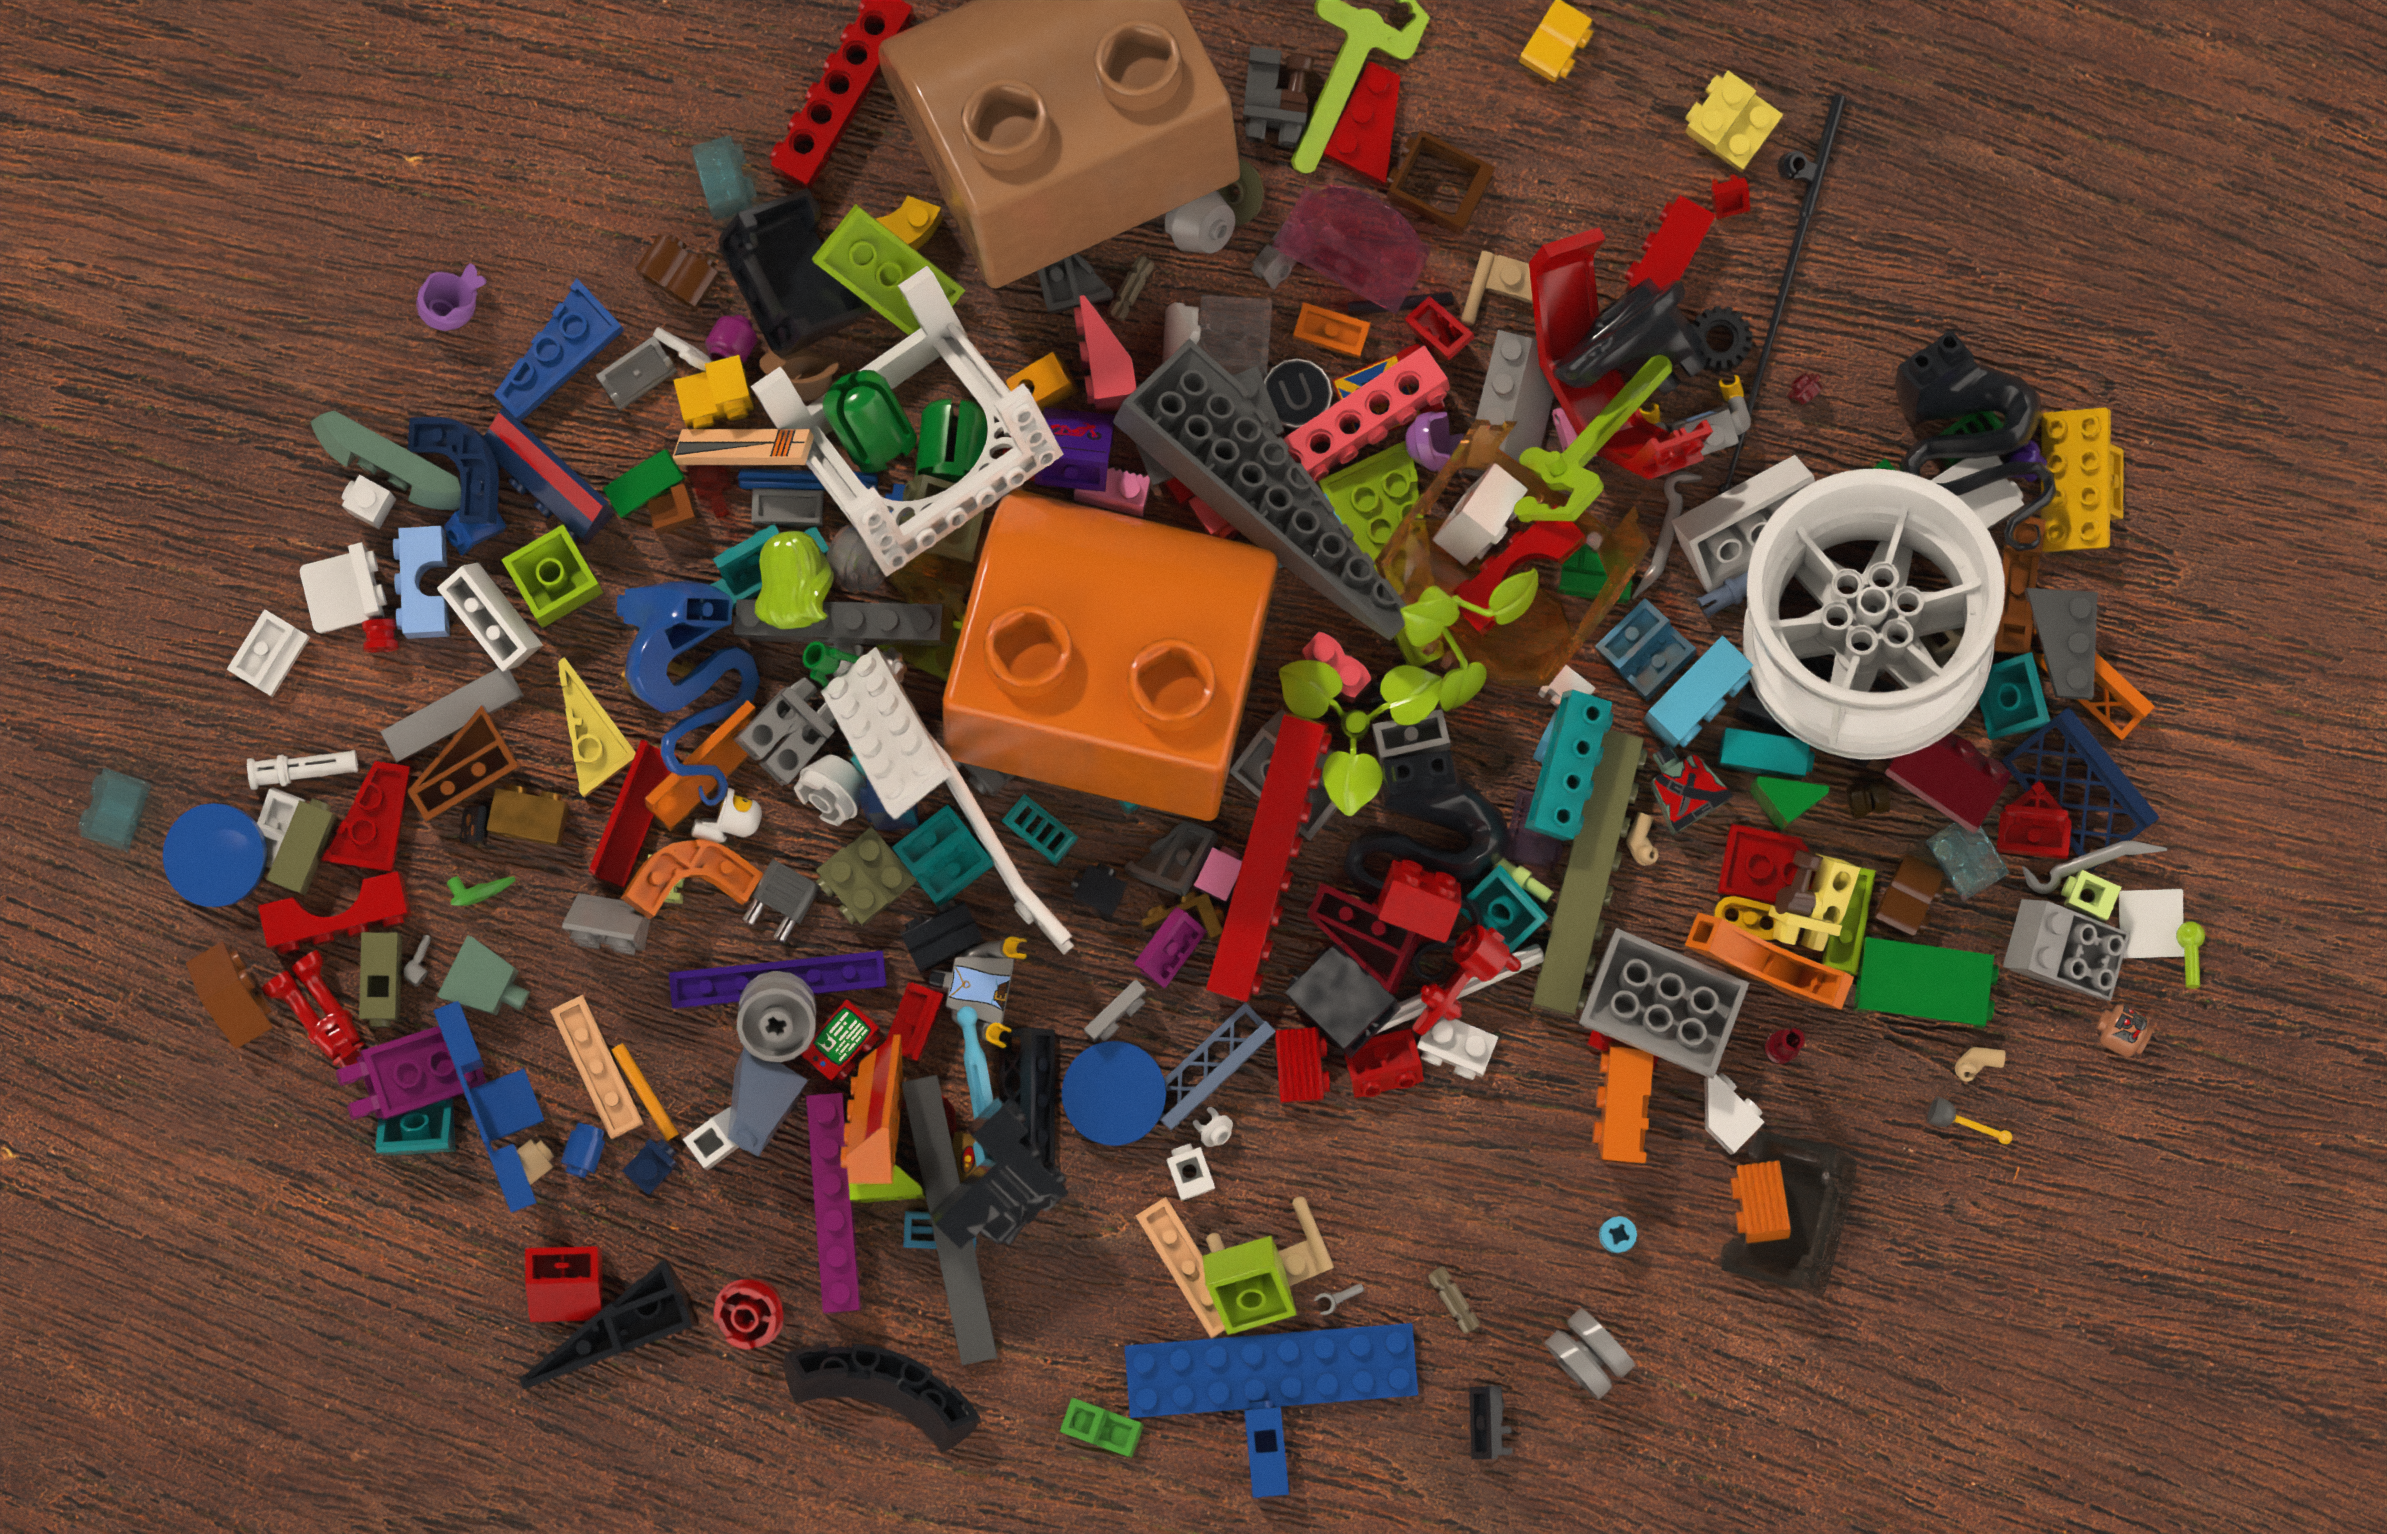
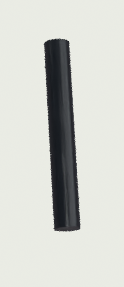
[1347,291,1454,316]

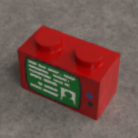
[800,999,881,1084]

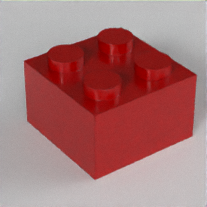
[1378,860,1461,943]

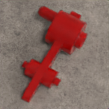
[1413,925,1522,1036]

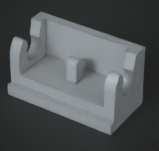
[596,336,678,411]

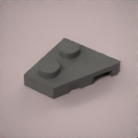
[1037,253,1114,315]

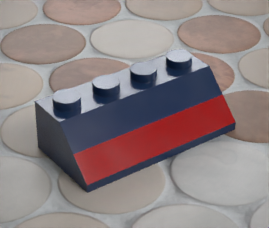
[484,407,615,545]

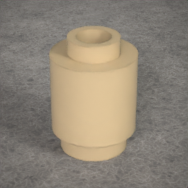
[517,1139,555,1185]

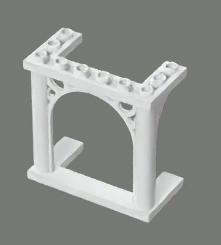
[751,266,1064,577]

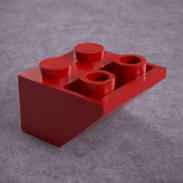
[525,1246,603,1322]

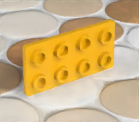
[2041,408,2124,552]

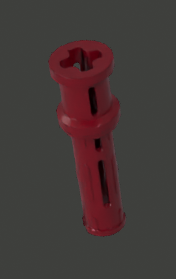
[1764,1028,1805,1064]

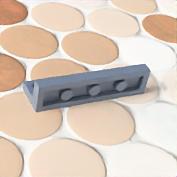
[1159,1002,1276,1132]

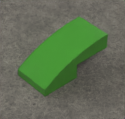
[1059,1398,1144,1458]

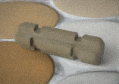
[1107,255,1154,322]
[1428,1266,1479,1333]

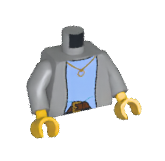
[1639,375,1751,455]
[928,936,1027,1048]

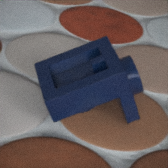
[622,1138,679,1196]

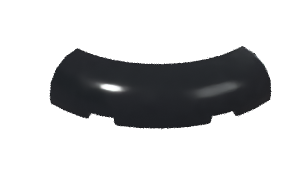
[784,1344,981,1453]

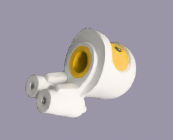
[691,788,762,844]

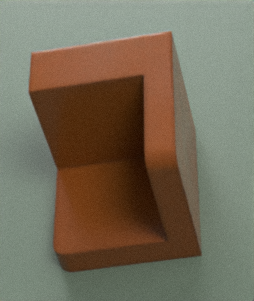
[647,484,698,536]

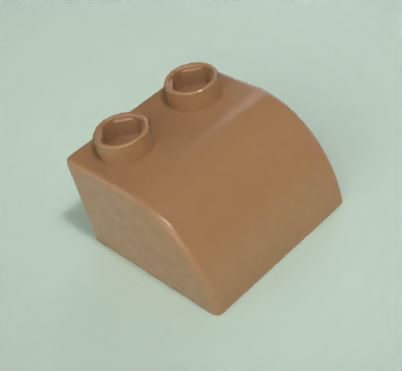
[878,0,1241,288]

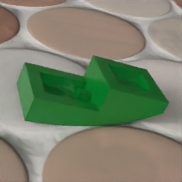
[603,449,686,518]

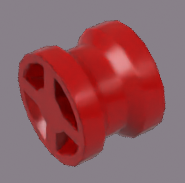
[362,619,399,653]

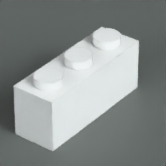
[437,562,543,672]

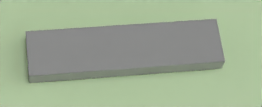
[380,668,524,764]

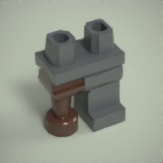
[1242,46,1314,148]

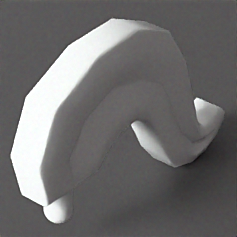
[653,327,713,371]

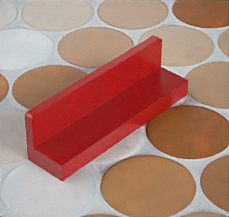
[588,739,679,889]

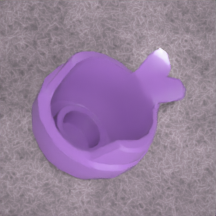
[416,264,487,331]
[1405,411,1466,471]

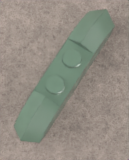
[310,411,461,510]

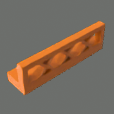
[2030,626,2155,742]
[645,700,757,831]

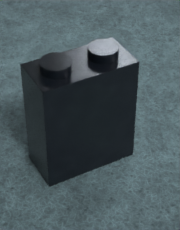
[1285,943,1401,1059]

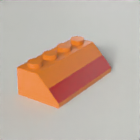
[841,1035,904,1184]

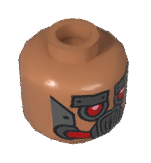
[2096,1004,2153,1057]

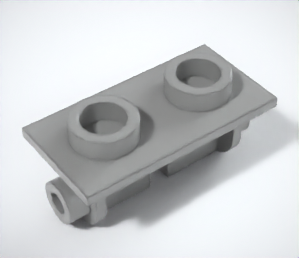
[1251,216,1317,290]

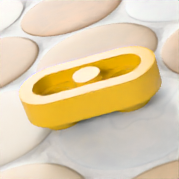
[1713,896,1777,941]

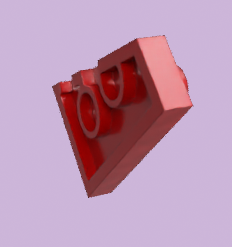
[1323,61,1401,186]
[321,761,412,873]

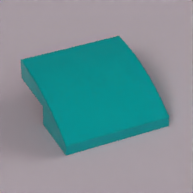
[892,804,994,907]

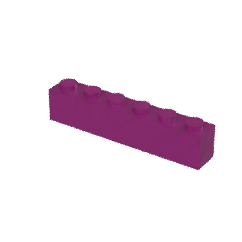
[806,1093,862,1314]

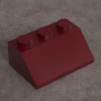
[1884,732,2012,834]

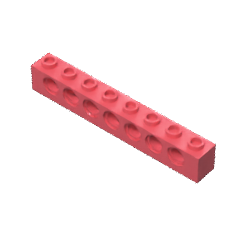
[1188,345,1450,540]

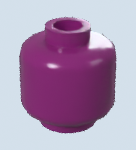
[705,315,758,364]

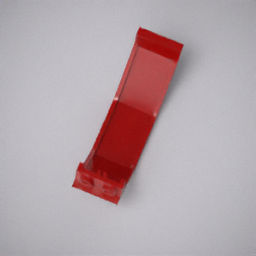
[1529,227,1713,480]

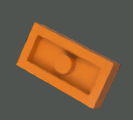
[1293,302,1371,359]

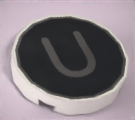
[1264,359,1332,430]

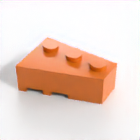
[1592,1042,1654,1164]

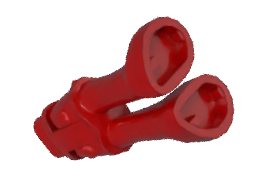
[261,950,366,1068]

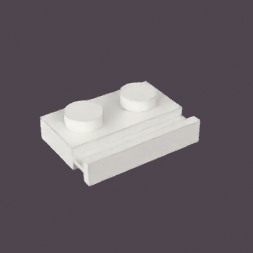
[227,609,310,698]

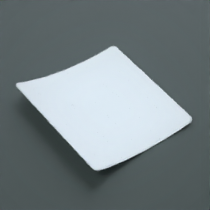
[2119,889,2184,958]

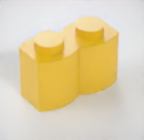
[1519,0,1594,84]

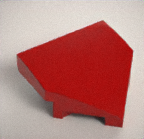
[1996,780,2072,859]

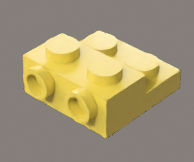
[1685,71,1783,173]

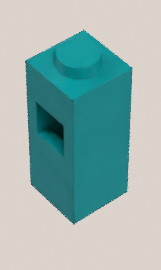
[1717,727,1815,781]

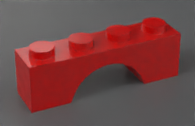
[1453,505,1588,637]
[258,871,412,954]

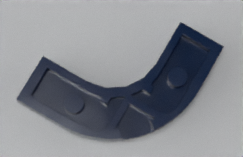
[408,417,499,524]

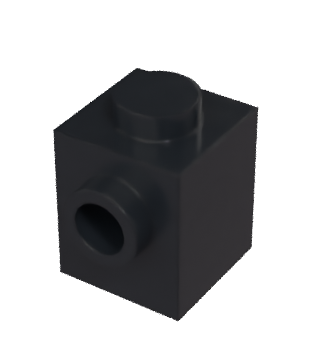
[1070,863,1127,919]

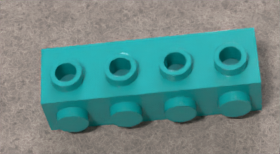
[1524,689,1613,841]

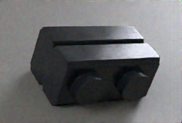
[900,899,984,974]

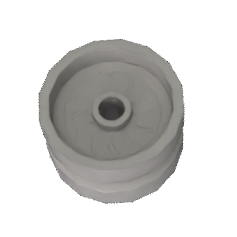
[736,971,817,1062]
[1544,1308,1635,1400]

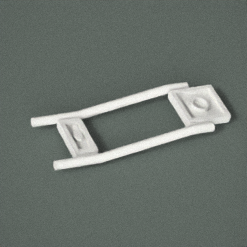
[930,735,1074,955]

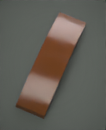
[1994,514,2046,655]

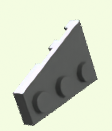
[2024,588,2098,700]

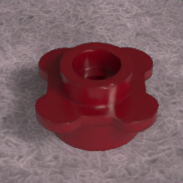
[1787,373,1823,405]

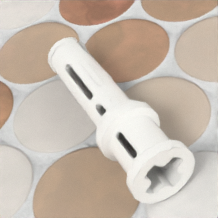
[247,750,358,790]

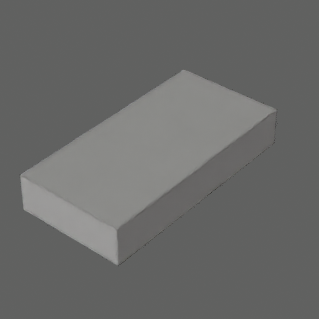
[751,488,824,528]

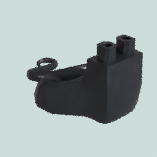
[1552,277,1707,396]
[1895,331,2057,551]
[1343,750,1511,981]

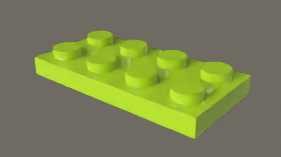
[812,204,965,336]

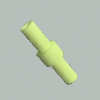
[1493,857,1554,904]

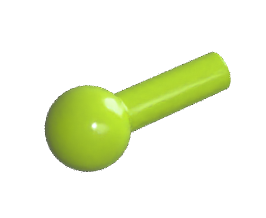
[2176,921,2205,989]

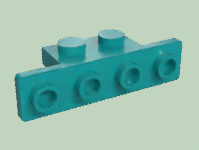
[711,524,831,610]

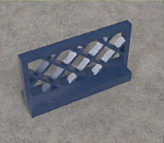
[2001,707,2160,871]

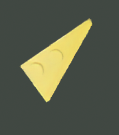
[558,657,636,798]

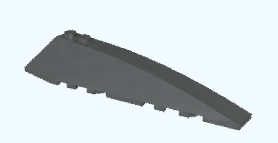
[1113,338,1407,641]

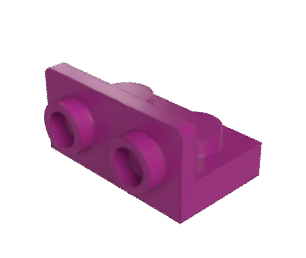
[1134,906,1207,989]

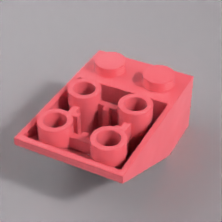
[1074,295,1137,413]

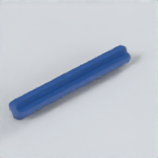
[738,468,878,491]

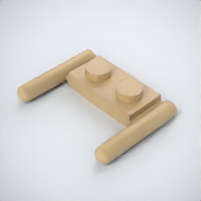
[1461,251,1533,326]
[1206,1196,1335,1287]

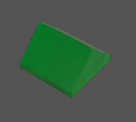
[1749,776,1829,832]

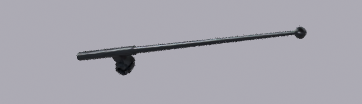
[1717,94,1846,495]

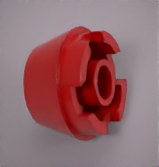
[713,1279,784,1349]

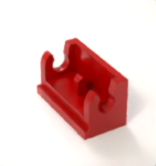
[885,982,945,1064]

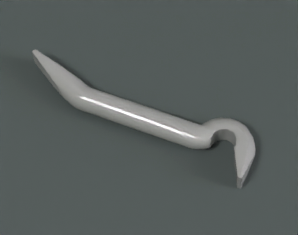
[1631,471,1702,601]
[2022,841,2168,894]

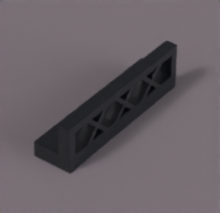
[999,1028,1055,1164]

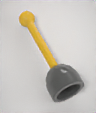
[1927,1096,2013,1144]

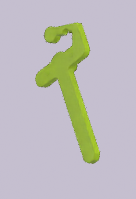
[1291,0,1430,174]
[1514,354,1672,522]

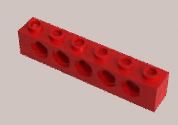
[769,0,915,191]

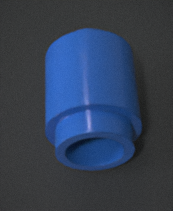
[560,1123,605,1179]

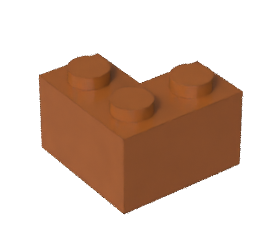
[186,941,273,1050]

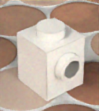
[342,475,396,529]

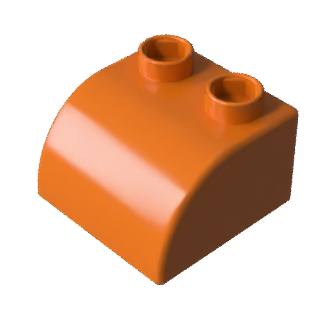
[943,490,1279,821]

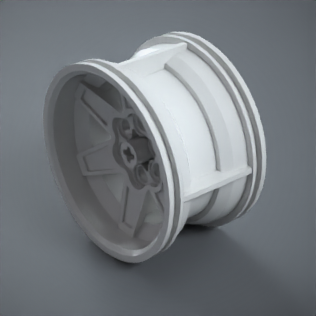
[1743,469,2005,759]

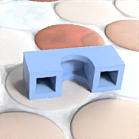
[393,526,450,639]

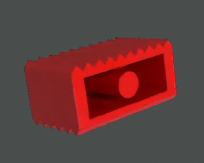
[1275,1027,1330,1104]

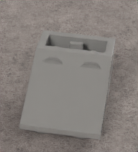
[562,893,650,955]
[2003,899,2130,1001]

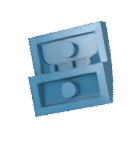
[1595,598,1697,701]

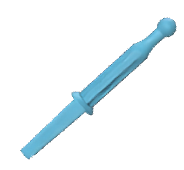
[957,1006,993,1167]

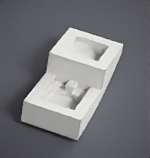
[257,787,306,868]

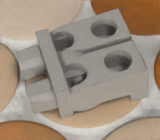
[732,677,836,786]

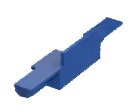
[433,1000,545,1213]

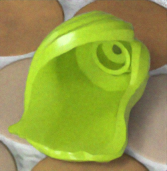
[755,531,834,629]

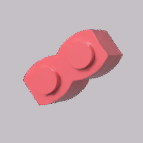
[1301,632,1371,704]

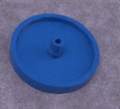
[163,803,268,907]
[1062,1041,1166,1146]

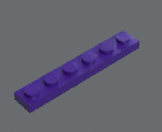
[669,951,887,1009]

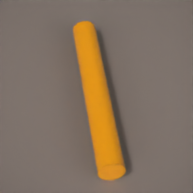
[611,1043,679,1142]

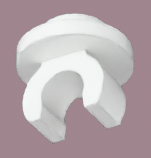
[1193,1107,1233,1147]

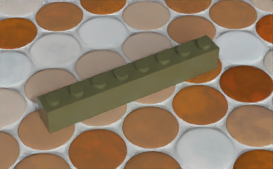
[1531,730,1648,1017]

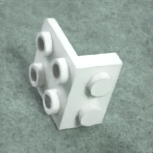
[300,542,387,633]

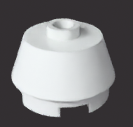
[794,755,866,826]

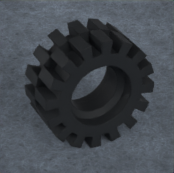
[1691,306,1753,374]

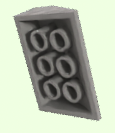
[1578,928,1749,1079]

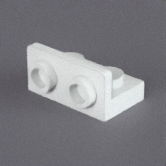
[1417,1016,1498,1080]

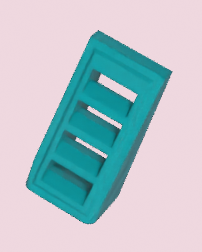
[1002,794,1079,866]

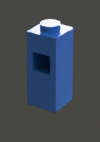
[1244,1400,1289,1498]

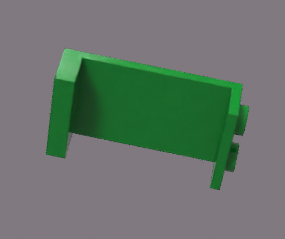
[1853,937,1999,1029]

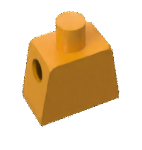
[1006,352,1080,411]

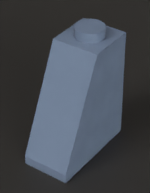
[728,1047,808,1157]

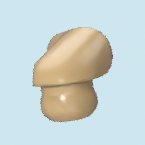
[1626,812,1659,866]
[1955,1047,2005,1082]

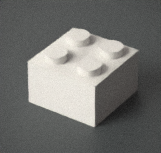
[1432,463,1528,566]

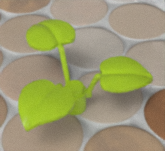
[1400,568,1538,712]
[1279,660,1442,817]

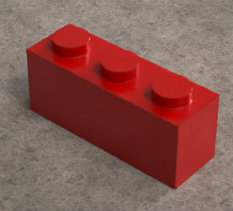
[1624,195,1716,292]

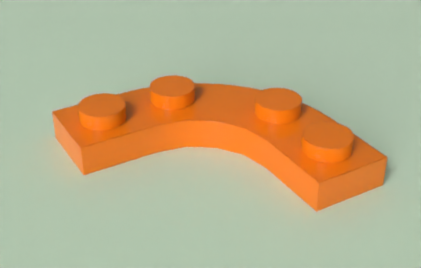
[620,839,763,919]

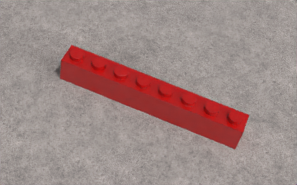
[1206,713,1332,1002]

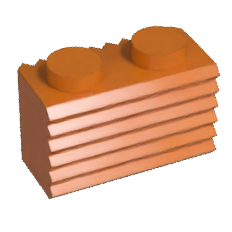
[1730,1160,1791,1244]

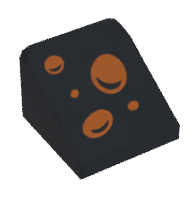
[460,806,490,846]

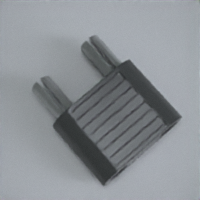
[743,859,821,942]

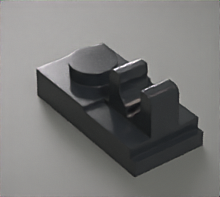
[1469,1386,1512,1460]

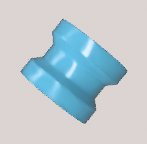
[1599,1216,1637,1254]

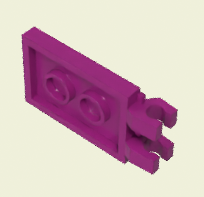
[335,1026,487,1121]

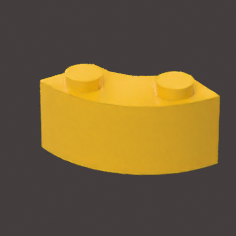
[875,196,943,250]

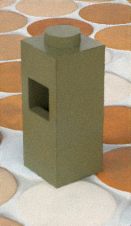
[266,798,338,896]
[359,932,403,1028]

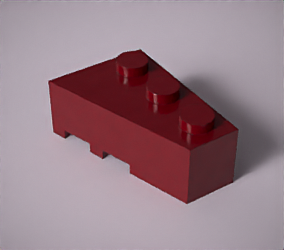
[1307,883,1422,994]

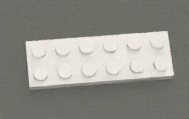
[820,647,952,819]

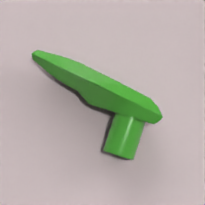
[447,876,516,906]

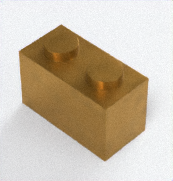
[486,784,569,848]

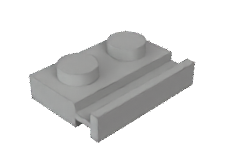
[1084,979,1146,1043]

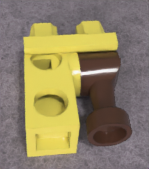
[1768,850,1860,952]

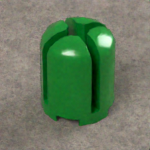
[822,370,917,473]
[914,398,988,484]

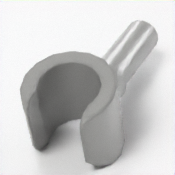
[404,934,432,987]
[1314,1283,1364,1315]

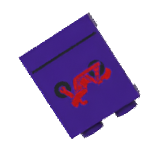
[1035,407,1115,492]

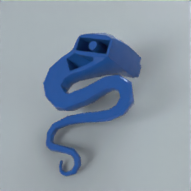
[617,581,760,806]

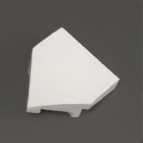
[1162,303,1201,364]

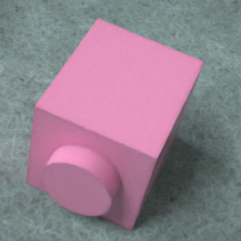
[1194,846,1242,905]

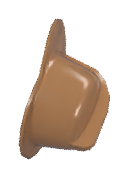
[760,349,839,401]

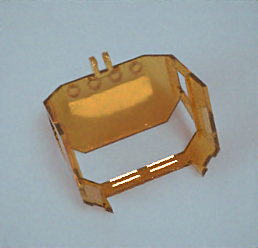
[1374,419,1651,686]

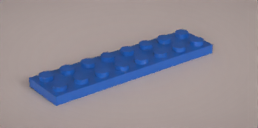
[1125,1323,1418,1418]

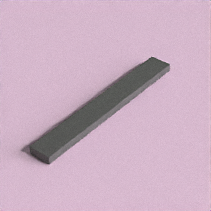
[902,1075,998,1365]

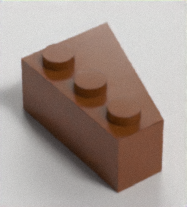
[407,705,520,822]

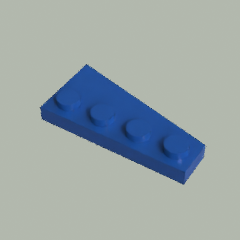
[494,278,624,422]

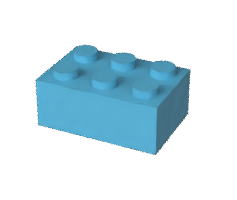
[1642,635,1753,749]

